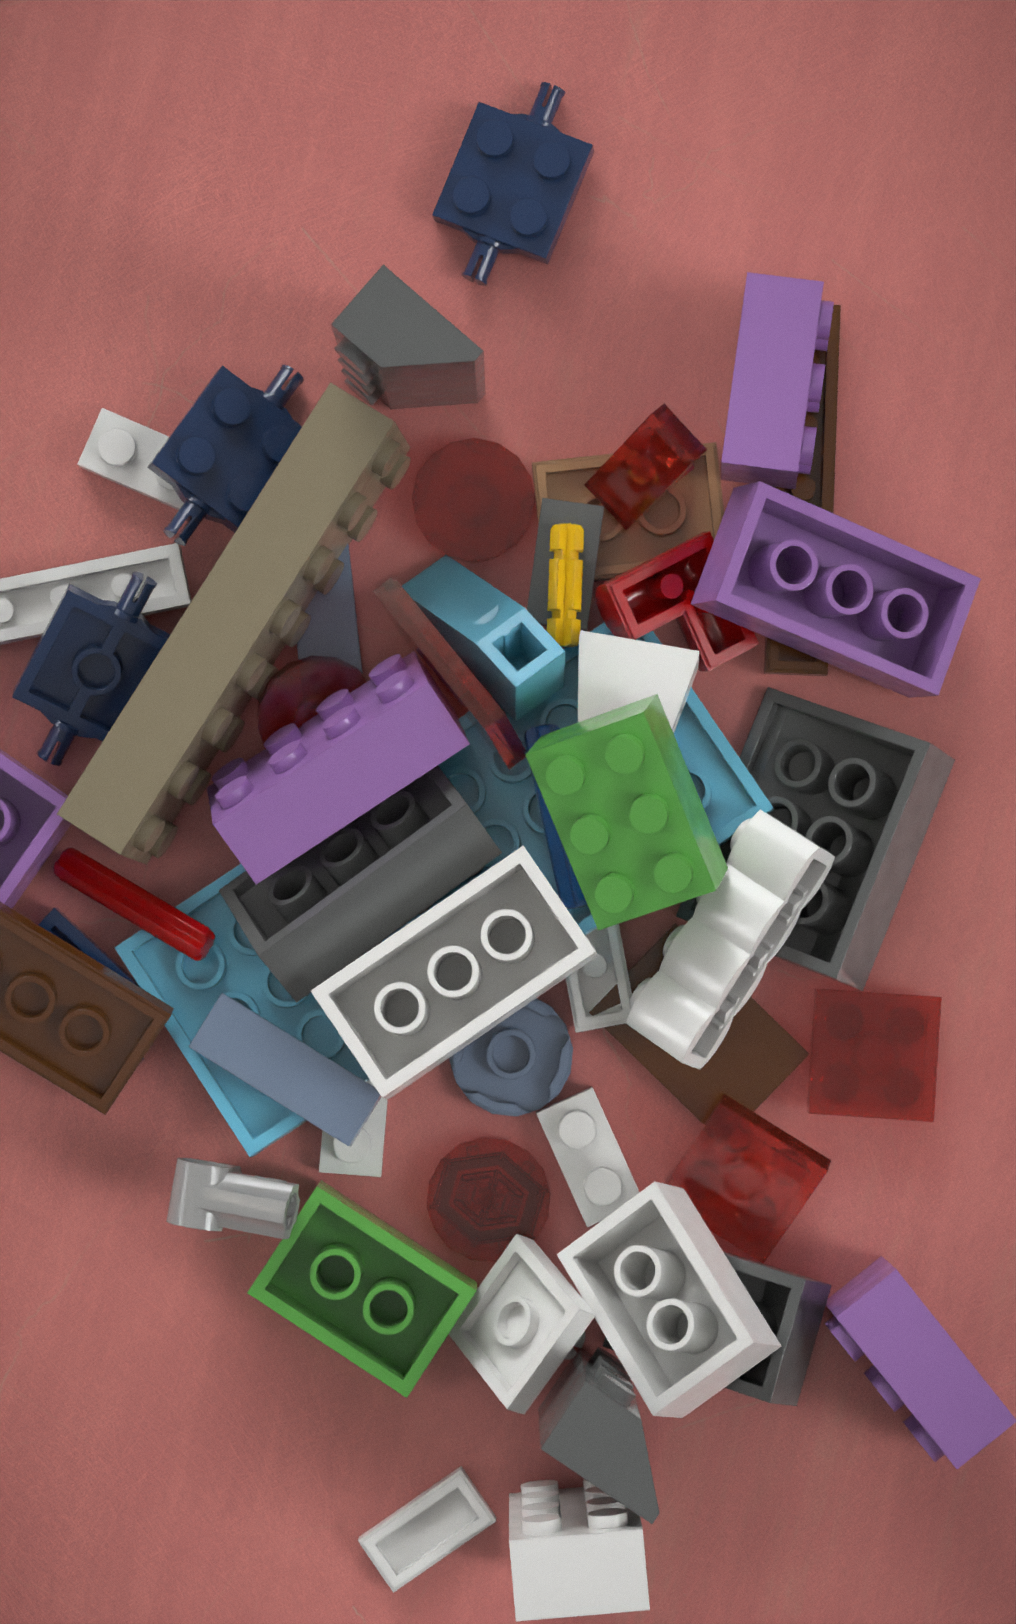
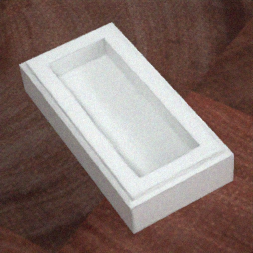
[358,1466,496,1593]

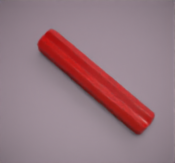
[53,847,216,961]

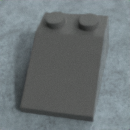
[603,1251,832,1406]

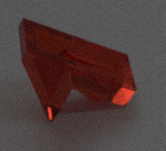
[584,403,707,530]

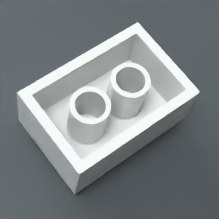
[557,1181,782,1418]

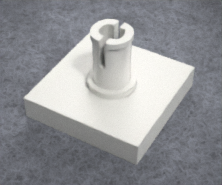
[449,1234,596,1414]

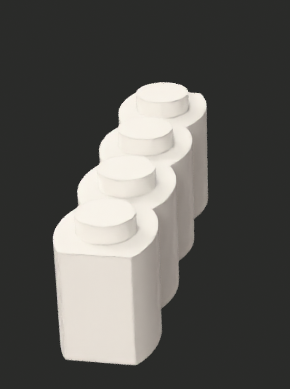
[626,810,835,1069]

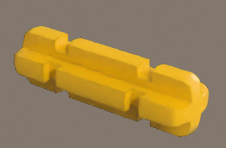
[547,523,584,648]

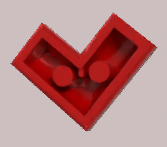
[595,531,759,672]

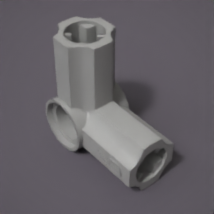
[166,1158,300,1239]

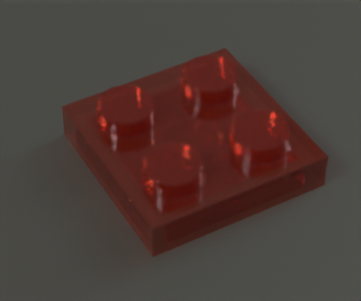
[807,988,942,1122]
[664,1094,831,1264]

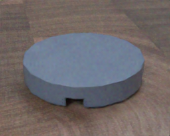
[449,998,573,1116]

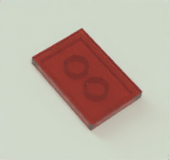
[373,578,526,770]

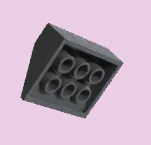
[676,687,955,991]

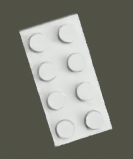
[311,846,598,1099]
[509,1479,650,1622]

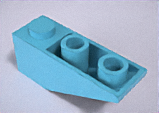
[398,555,565,722]

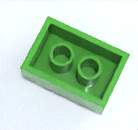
[525,694,728,931]
[247,1180,477,1398]

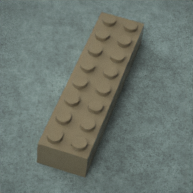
[57,382,411,865]

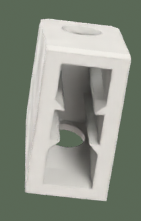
[578,630,699,733]

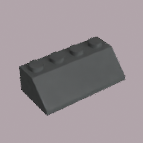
[331,264,486,409]
[219,765,502,1003]
[538,1347,660,1524]

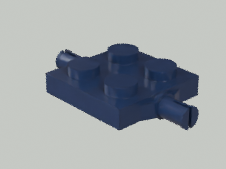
[432,82,595,286]
[147,365,304,546]
[12,571,171,766]

